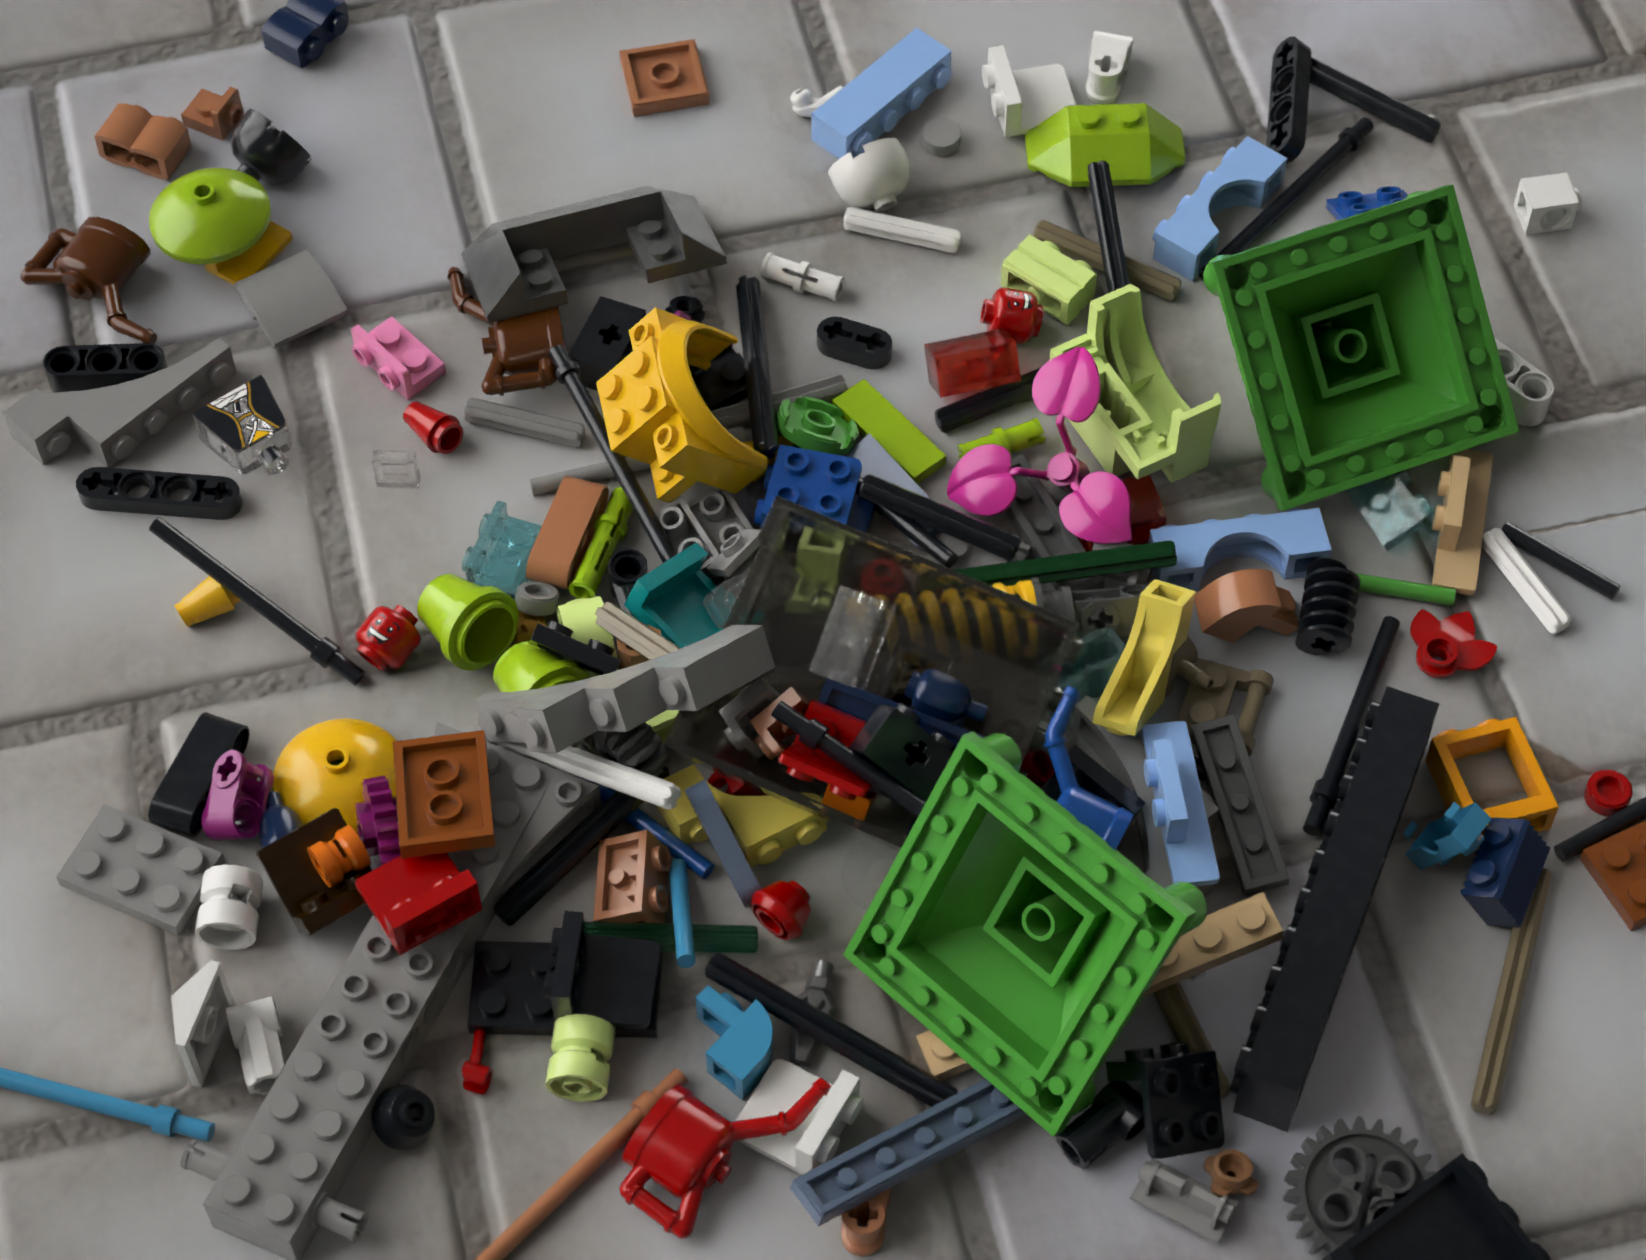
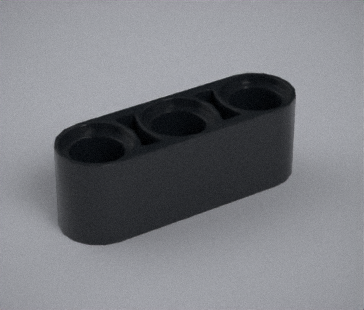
[43,343,168,393]
[148,712,250,837]

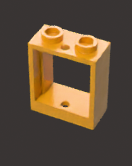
[1425,717,1559,848]

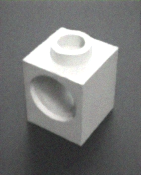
[1514,172,1581,235]

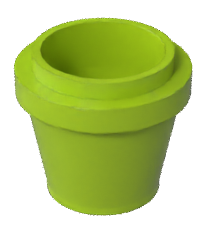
[417,574,519,671]
[493,641,591,692]

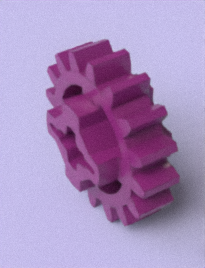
[355,776,401,868]

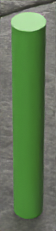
[1355,573,1456,606]

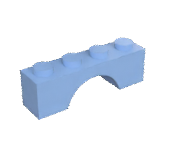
[1152,136,1287,282]
[1148,508,1331,591]

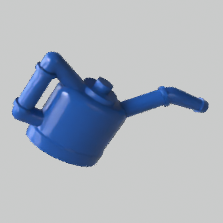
[1044,686,1134,851]

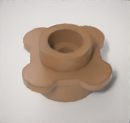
[1204,1150,1258,1198]

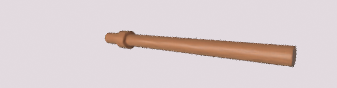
[475,1068,688,1260]

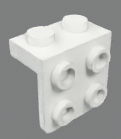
[982,45,1076,137]
[736,1059,863,1175]

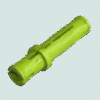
[569,487,633,599]

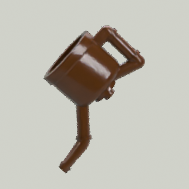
[20,217,157,344]
[447,267,566,396]

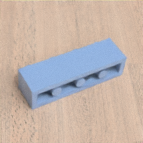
[811,28,952,159]

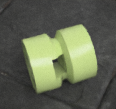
[546,1014,616,1102]

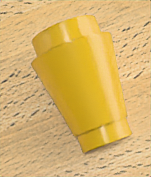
[174,576,242,627]

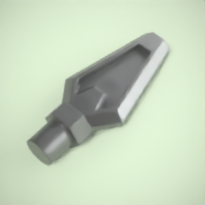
[790,960,837,1067]

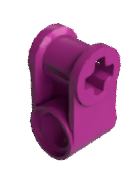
[201,750,274,841]

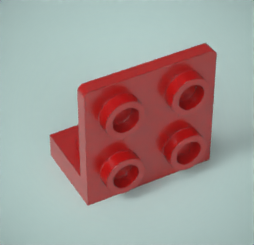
[778,699,874,800]
[355,853,483,956]

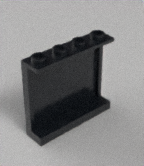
[1322,1153,1551,1260]

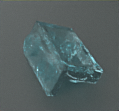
[1345,470,1435,551]
[462,500,542,601]

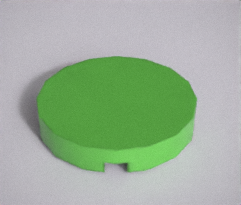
[775,397,859,456]

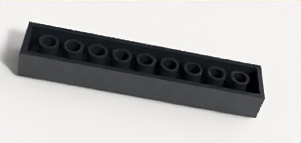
[1229,686,1439,1132]

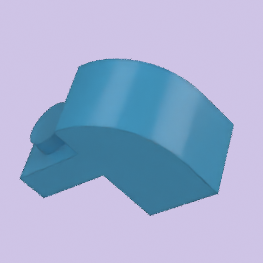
[695,985,773,1101]

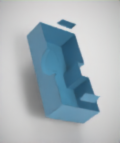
[1403,802,1492,870]

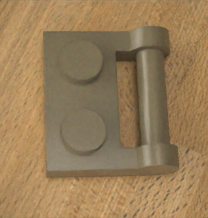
[1177,658,1274,756]

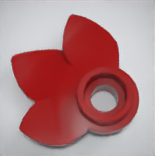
[1410,609,1497,678]

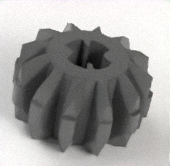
[593,722,670,777]

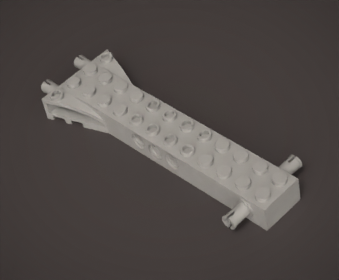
[181,722,601,1260]

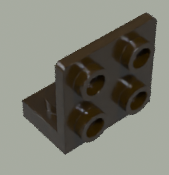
[256,808,372,935]

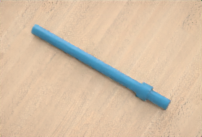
[0,1067,215,1142]

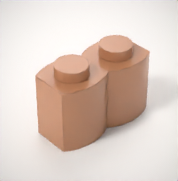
[94,103,191,180]

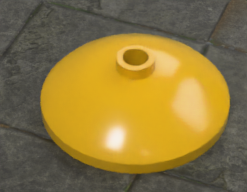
[273,718,397,836]

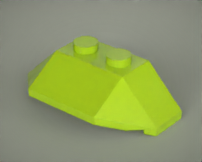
[1025,103,1186,187]

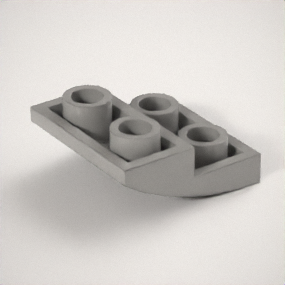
[235,249,348,349]
[655,487,759,578]

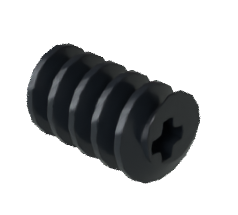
[1295,557,1361,655]

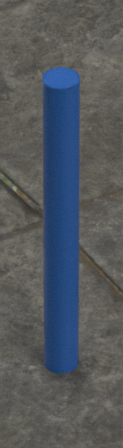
[578,776,715,879]

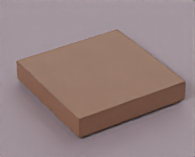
[619,39,710,117]

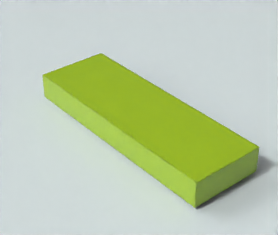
[832,379,946,484]

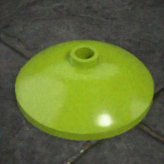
[149,168,271,264]

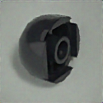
[231,108,311,185]

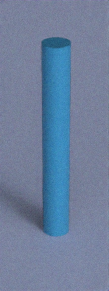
[669,859,696,968]

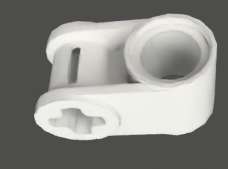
[1086,31,1133,104]

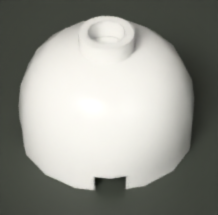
[828,138,910,213]

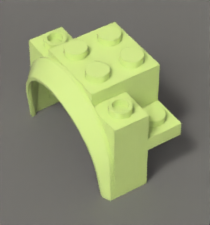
[1049,284,1221,483]

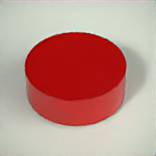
[1584,769,1633,816]

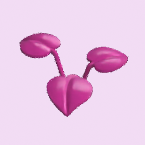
[947,347,1132,544]

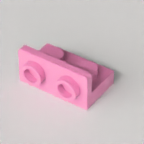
[351,316,446,400]

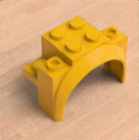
[596,307,768,503]

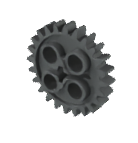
[1283,1116,1436,1256]

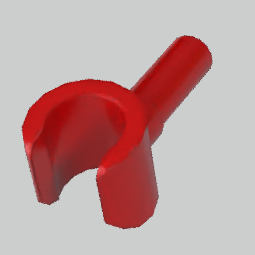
[462,1029,493,1095]

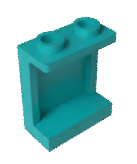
[624,542,767,648]

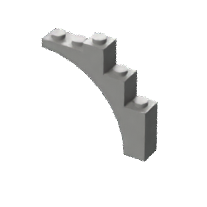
[474,625,776,753]

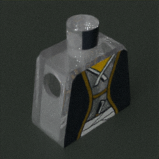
[192,375,293,476]

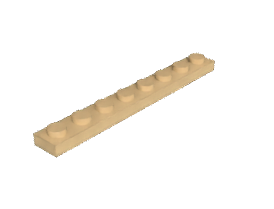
[916,892,1284,1080]

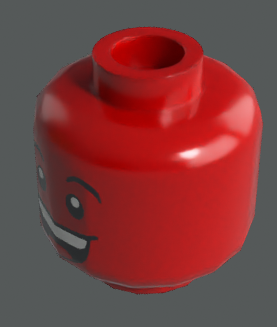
[980,287,1043,345]
[355,605,421,671]

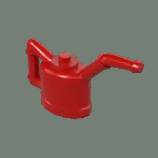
[619,1078,831,1239]

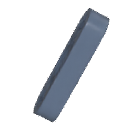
[684,779,761,908]

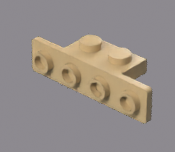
[1432,449,1493,595]

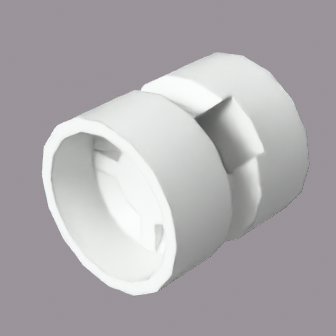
[195,865,263,950]

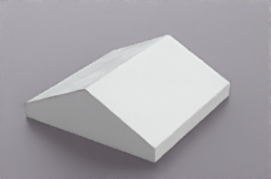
[171,960,235,1088]

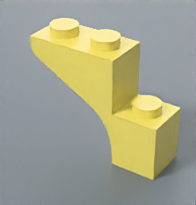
[1092,579,1196,736]
[656,764,827,868]

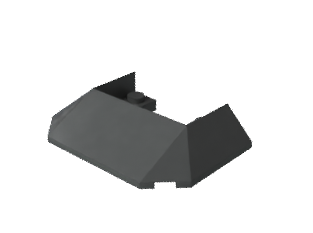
[461,186,727,324]

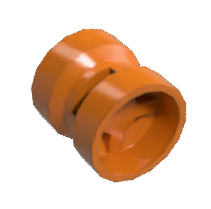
[307,825,371,888]

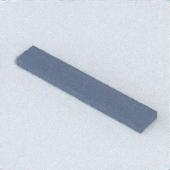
[790,1078,1027,1227]

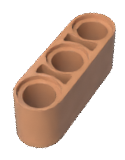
[526,475,609,590]

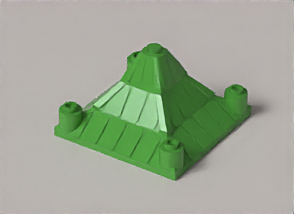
[1203,184,1519,511]
[843,731,1207,1137]

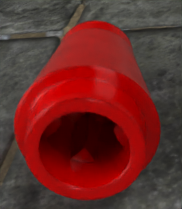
[403,401,463,454]

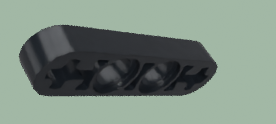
[1266,36,1312,164]
[76,467,242,520]

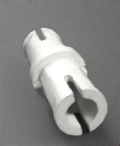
[760,253,845,302]

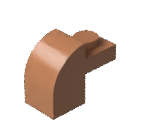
[1194,569,1299,643]

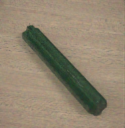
[585,922,759,953]

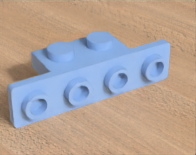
[1141,721,1220,886]

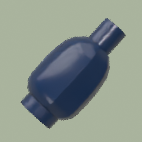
[904,669,988,723]
[259,791,303,848]

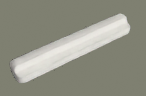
[843,206,961,253]
[1482,528,1571,635]

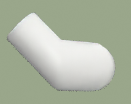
[791,86,843,117]

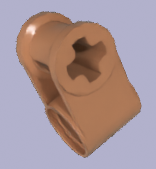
[841,1188,891,1257]

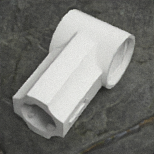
[226,996,285,1095]

